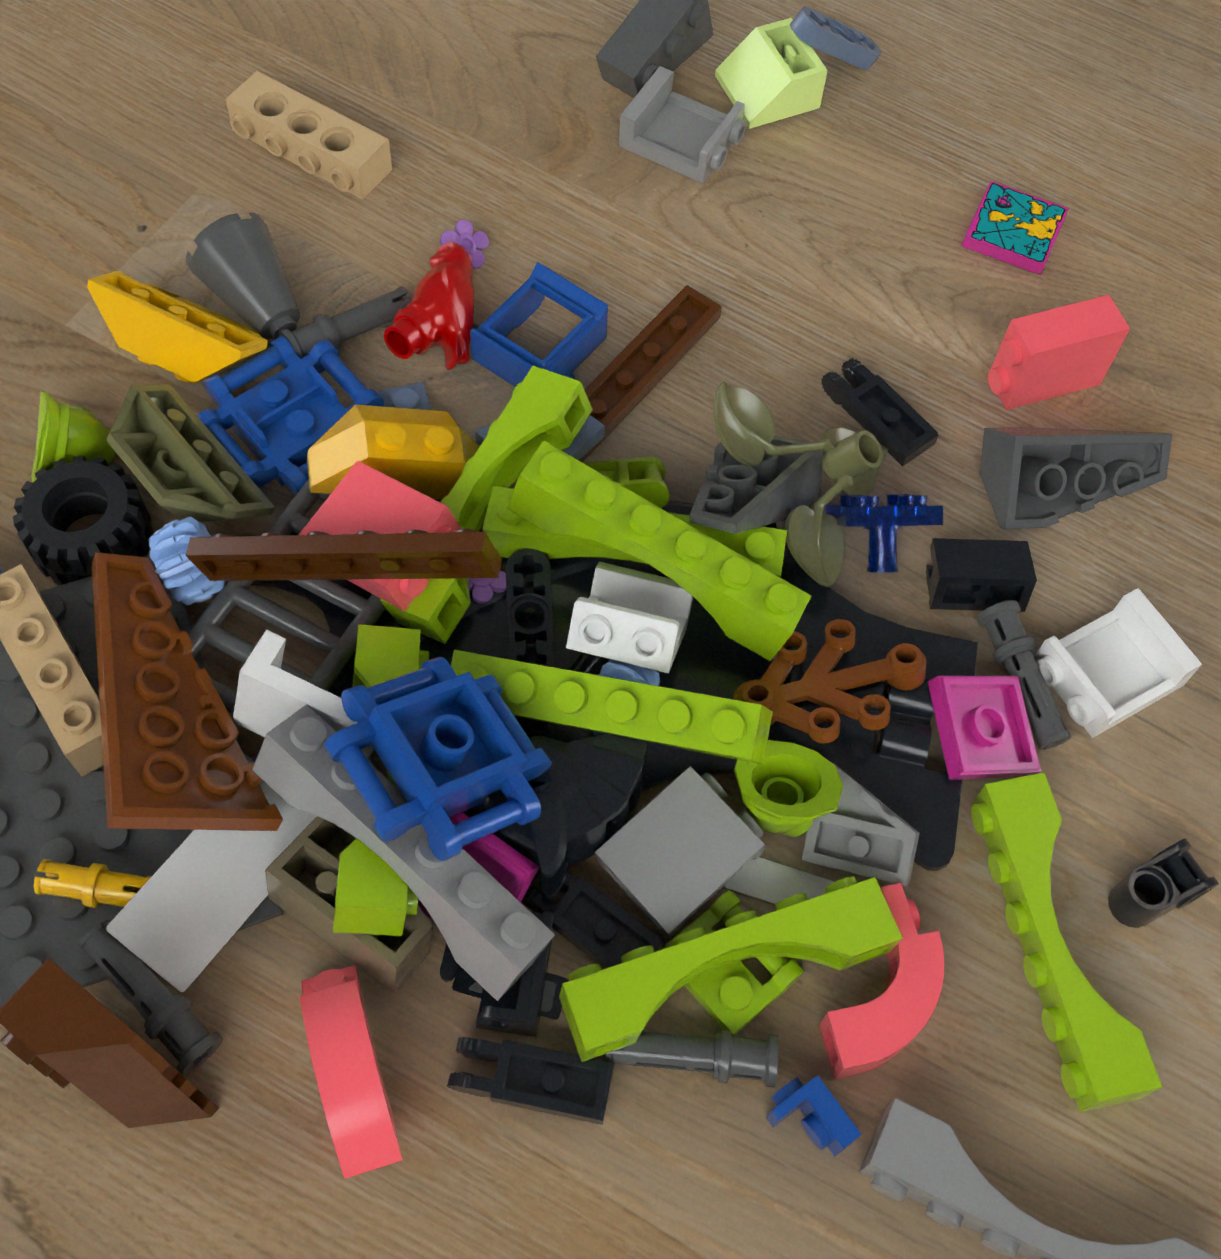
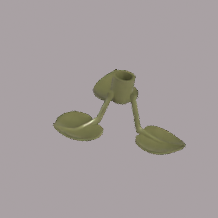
[713,382,888,588]

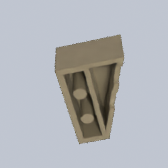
[265,816,433,994]

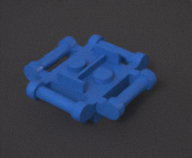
[197,336,385,495]
[324,657,552,861]

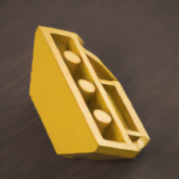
[87,271,268,383]
[307,405,480,500]

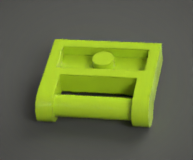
[584,456,670,508]
[661,890,805,1037]

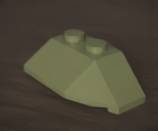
[106,384,275,522]

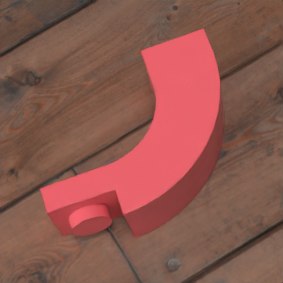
[819,883,944,1080]
[300,965,402,1179]

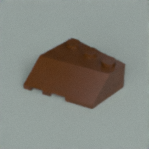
[0,958,219,1128]

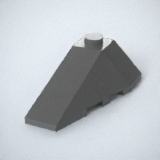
[980,427,1173,529]
[690,435,823,534]

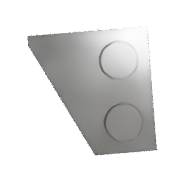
[801,763,920,886]

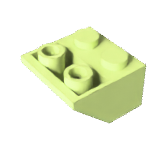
[715,18,828,129]

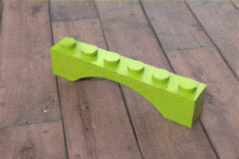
[380,366,593,644]
[507,440,811,661]
[482,485,787,577]
[333,624,429,936]
[451,650,773,765]
[971,772,1163,1112]
[559,876,903,1062]

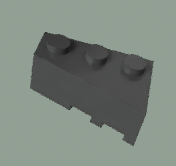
[596,0,713,98]

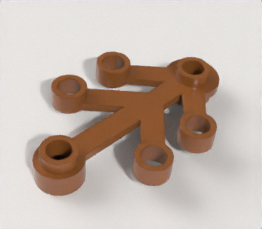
[733,619,927,743]

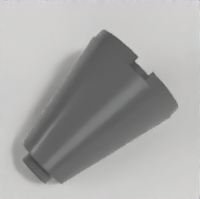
[186,213,300,339]

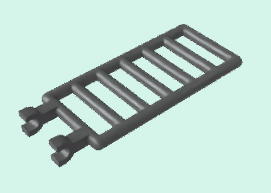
[187,479,386,764]

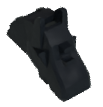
[463,722,649,899]

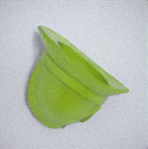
[31,391,115,482]
[734,740,843,837]

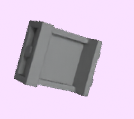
[619,66,747,184]
[595,766,765,940]

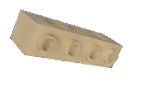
[225,71,393,200]
[0,564,104,777]

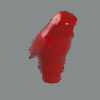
[384,242,474,370]

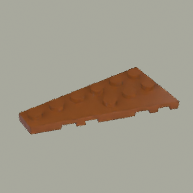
[92,552,283,831]

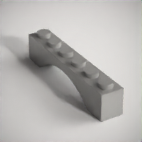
[252,704,555,1001]
[859,1098,1220,1259]

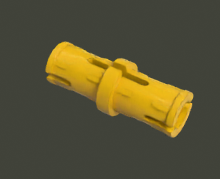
[34,859,152,908]

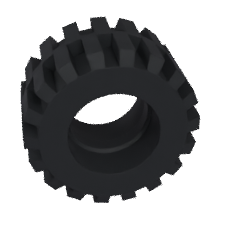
[13,456,153,585]

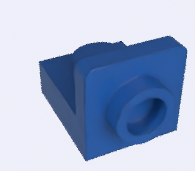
[766,1075,862,1157]

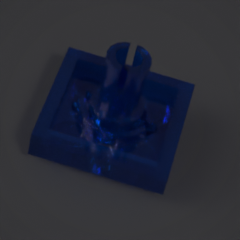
[826,494,943,573]

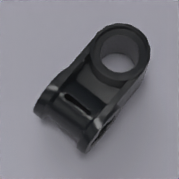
[1108,838,1219,928]

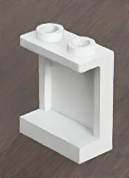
[566,561,693,674]
[1034,588,1202,738]
[233,629,376,760]

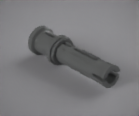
[279,286,412,359]
[977,600,1071,750]
[78,920,223,1075]
[606,1030,779,1088]

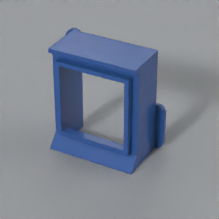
[470,262,608,387]

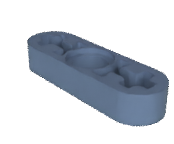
[790,6,881,70]

